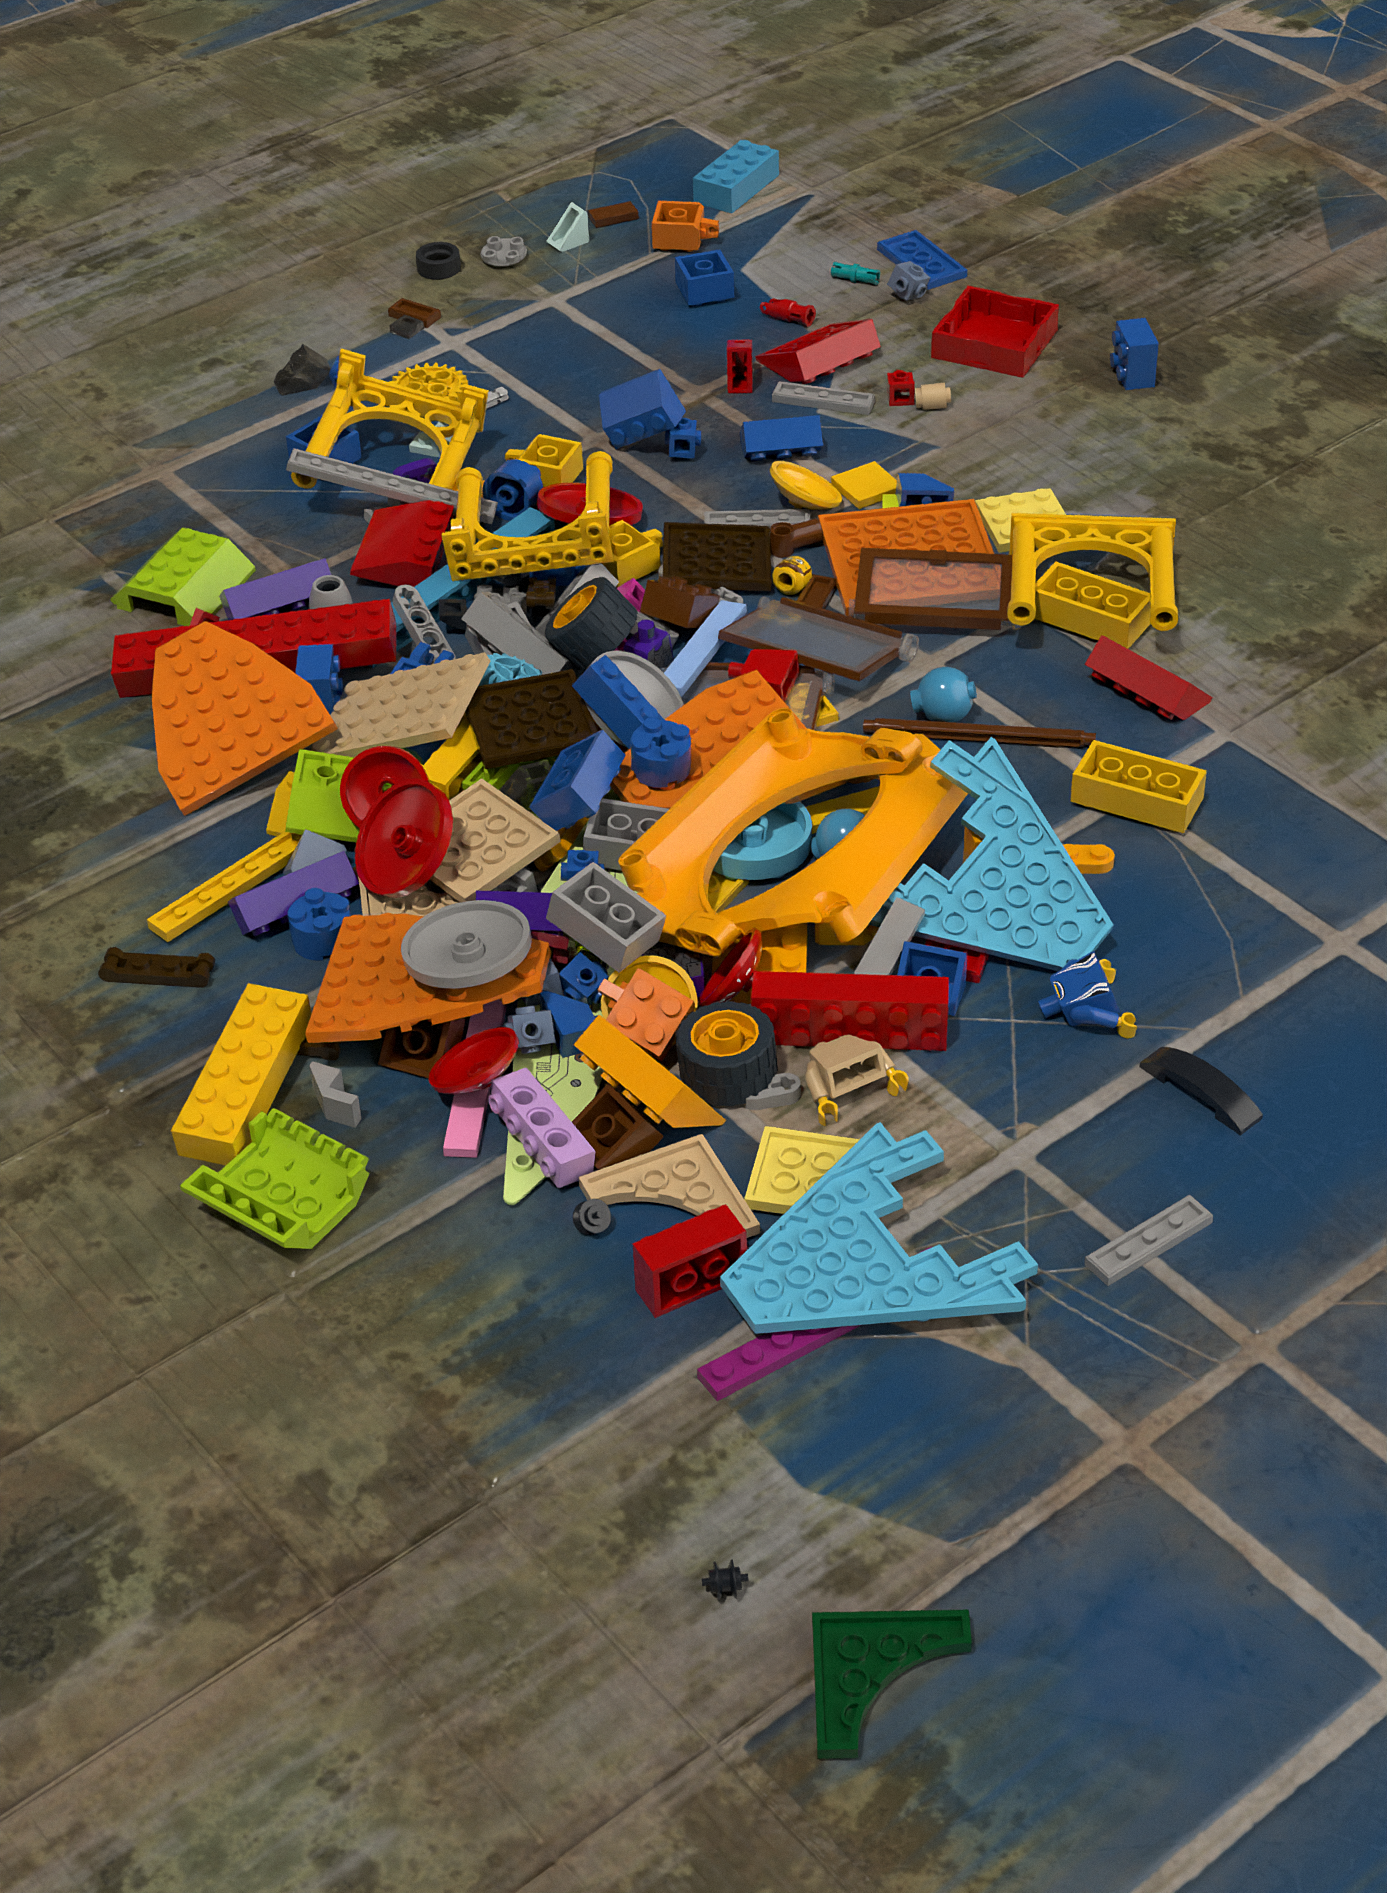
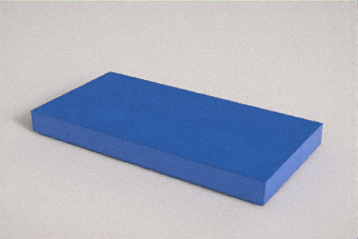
[877,230,968,290]

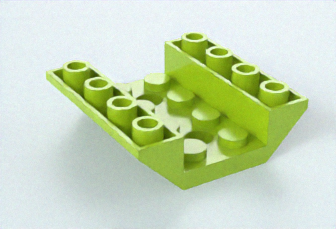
[285,749,392,842]

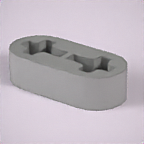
[741,1073,801,1110]

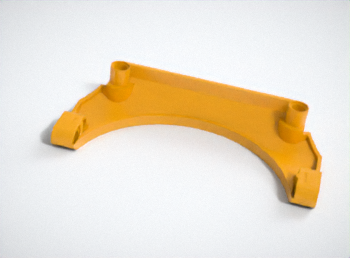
[618,708,923,957]
[718,734,968,953]

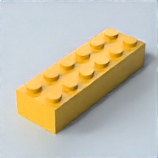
[171,983,312,1166]

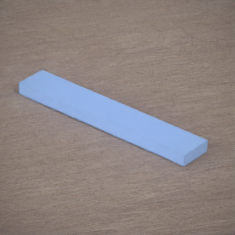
[664,600,747,697]

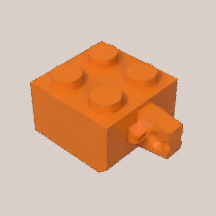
[652,201,719,252]
[597,968,696,1062]

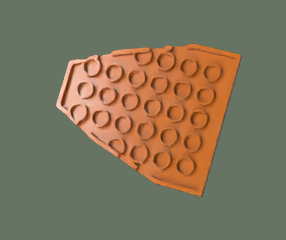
[152,621,338,816]
[610,670,847,809]
[305,913,551,1043]

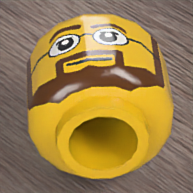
[772,556,812,595]

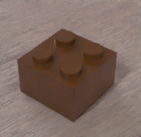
[640,576,720,628]

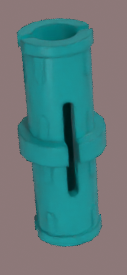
[831,262,880,285]

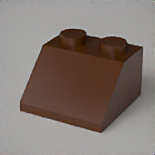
[378,1018,466,1078]
[572,1083,664,1170]

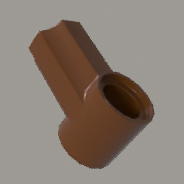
[770,518,823,558]

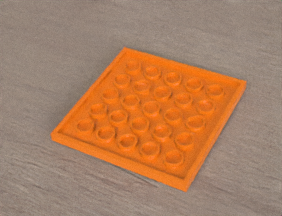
[818,499,1001,617]

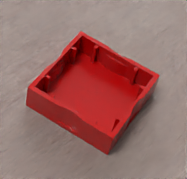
[931,285,1059,378]

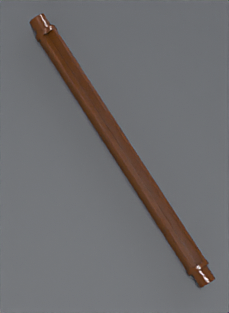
[863,718,1096,748]

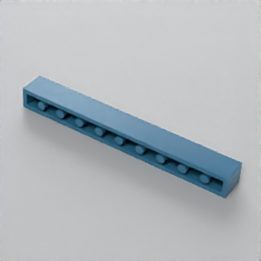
[368,507,555,668]

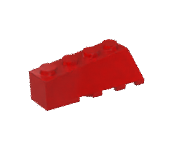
[1084,635,1213,720]

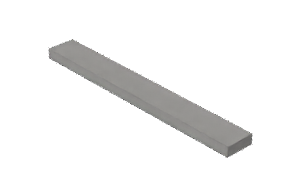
[286,448,498,524]

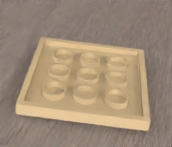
[430,779,561,902]

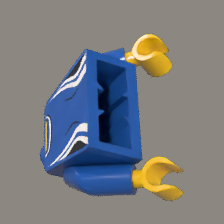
[1038,951,1137,1038]

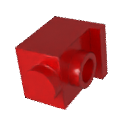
[887,370,915,406]

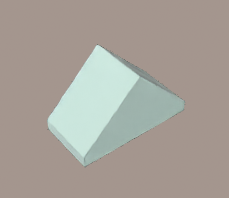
[547,202,589,252]

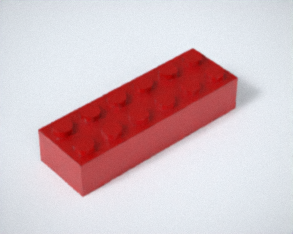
[751,971,949,1051]

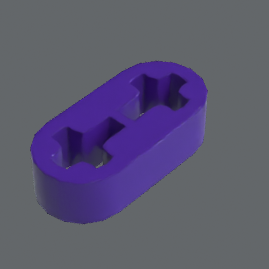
[392,458,437,484]

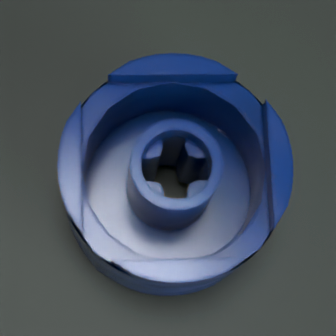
[482,459,543,521]
[631,717,691,788]
[287,888,351,961]

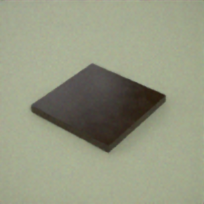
[663,522,772,591]
[465,669,597,769]

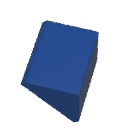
[897,941,967,1016]

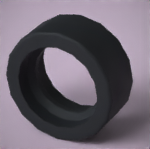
[416,242,461,280]

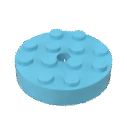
[713,802,812,880]

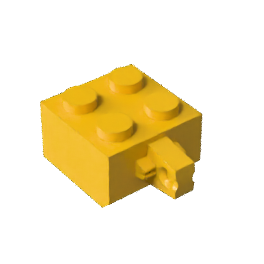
[505,434,583,488]
[602,520,663,588]

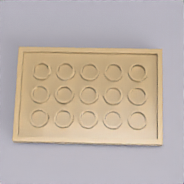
[311,652,491,757]

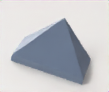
[283,829,347,875]

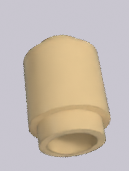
[915,383,951,410]

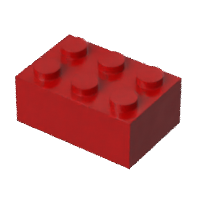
[633,1204,747,1318]

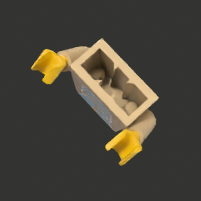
[805,1035,909,1126]

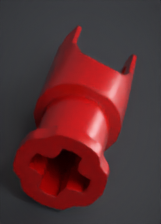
[760,298,816,327]

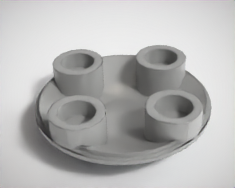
[480,236,527,266]
[474,584,526,606]

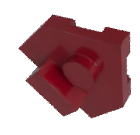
[531,931,578,966]

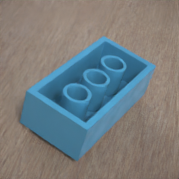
[693,140,779,214]

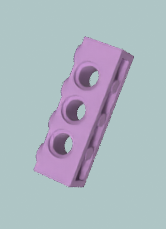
[489,1068,595,1188]

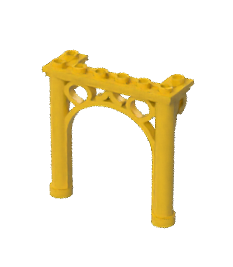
[291,348,489,490]
[442,451,614,581]
[1007,513,1178,631]

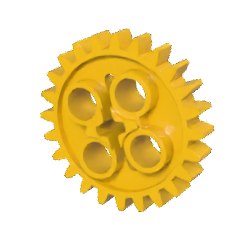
[389,363,468,403]

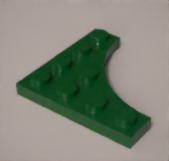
[812,1609,972,1759]

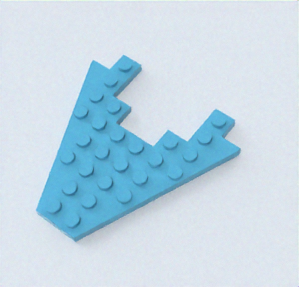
[868,737,1114,971]
[720,1122,1038,1334]

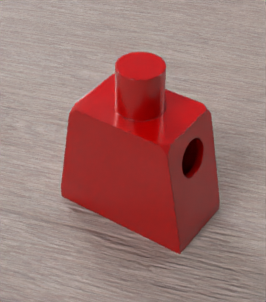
[727,339,753,393]
[728,649,799,702]

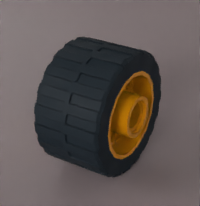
[545,577,638,670]
[676,1001,778,1107]

